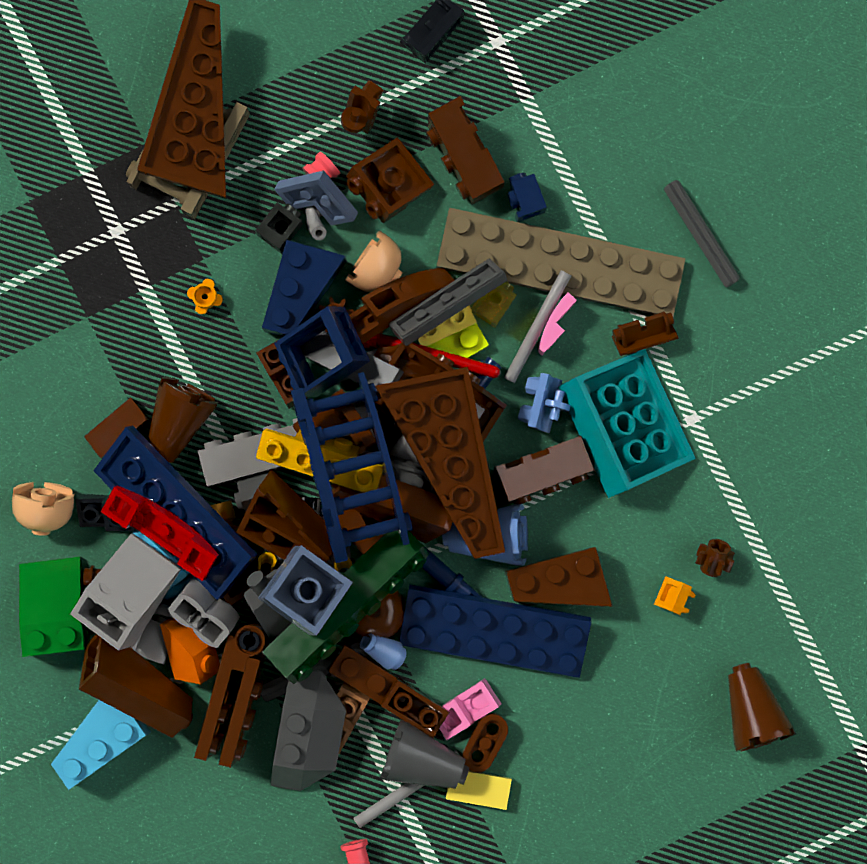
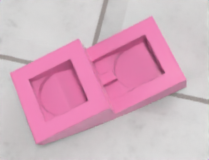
[538,292,577,356]
[439,678,502,740]

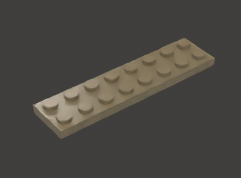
[436,208,686,317]

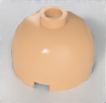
[345,230,403,292]
[12,482,74,536]

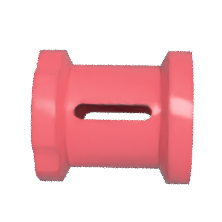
[341,839,370,864]

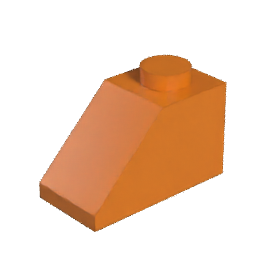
[160,618,220,685]

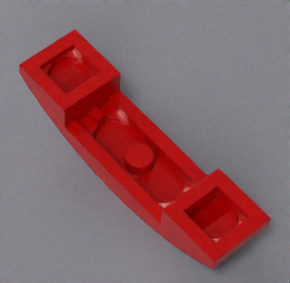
[101,485,218,581]

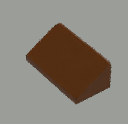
[84,397,151,459]

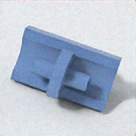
[518,373,571,433]

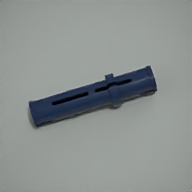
[415,537,483,598]

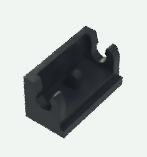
[400,0,464,64]

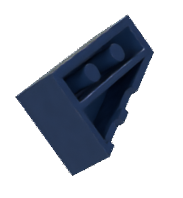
[262,240,347,337]

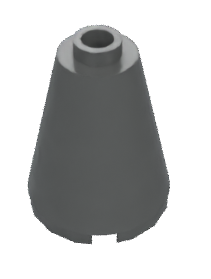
[380,719,469,789]

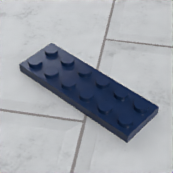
[93,425,258,600]
[399,584,592,678]

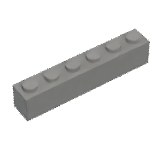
[198,401,386,488]

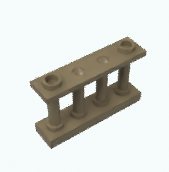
[126,102,250,220]

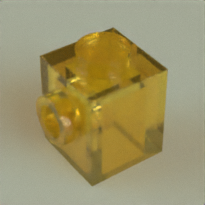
[471,281,517,329]

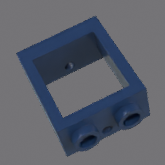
[274,306,370,397]

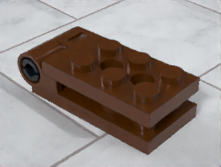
[194,623,270,768]

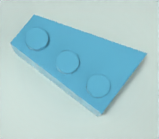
[51,700,151,790]

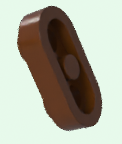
[462,713,508,773]

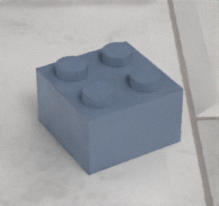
[258,545,353,635]

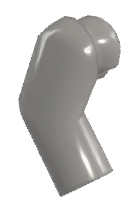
[305,205,327,240]

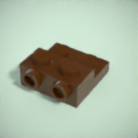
[346,137,434,223]

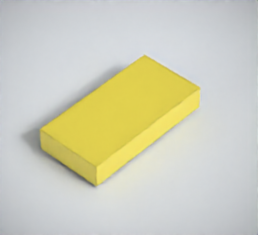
[446,771,512,810]

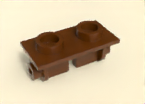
[612,311,679,356]

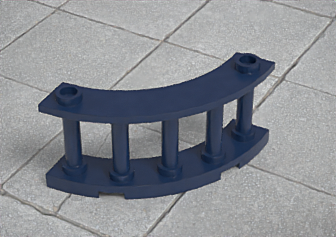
[291,372,413,563]

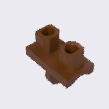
[341,80,384,134]

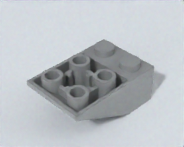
[70,533,181,651]

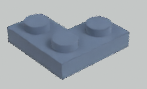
[274,170,358,226]

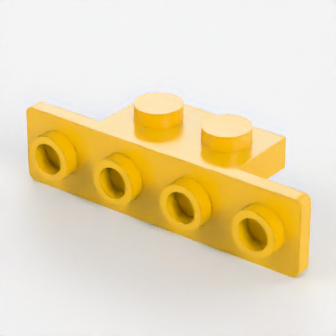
[256,428,383,493]

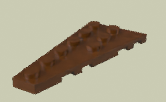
[137,0,226,199]
[375,367,505,559]

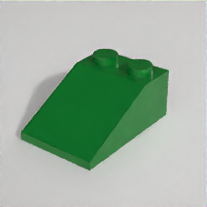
[19,557,90,657]

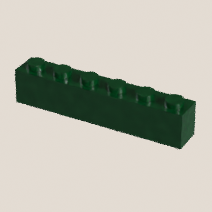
[262,531,429,684]

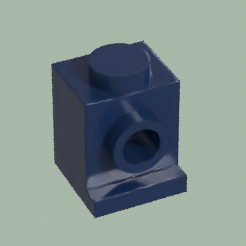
[507,172,547,222]

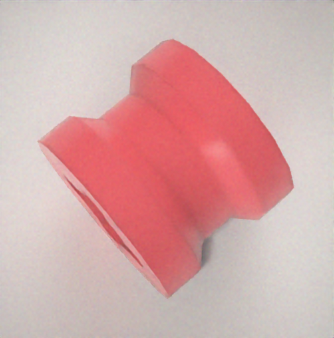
[302,152,341,178]

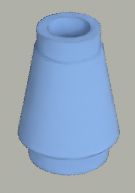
[360,633,406,670]

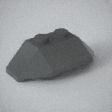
[270,669,346,791]

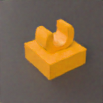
[654,576,696,615]

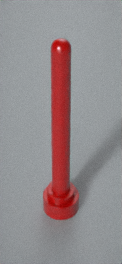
[363,332,500,378]

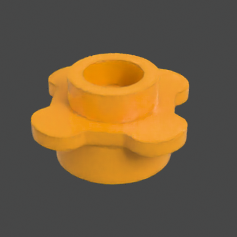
[187,279,223,315]

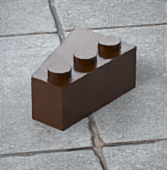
[236,469,333,563]

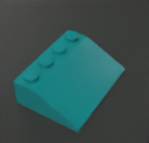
[558,349,696,498]

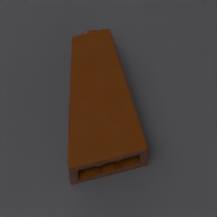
[330,475,453,544]
[79,634,193,738]

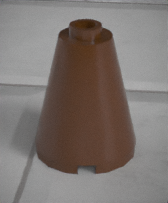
[148,376,218,463]
[728,663,796,752]

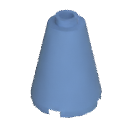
[442,504,528,566]

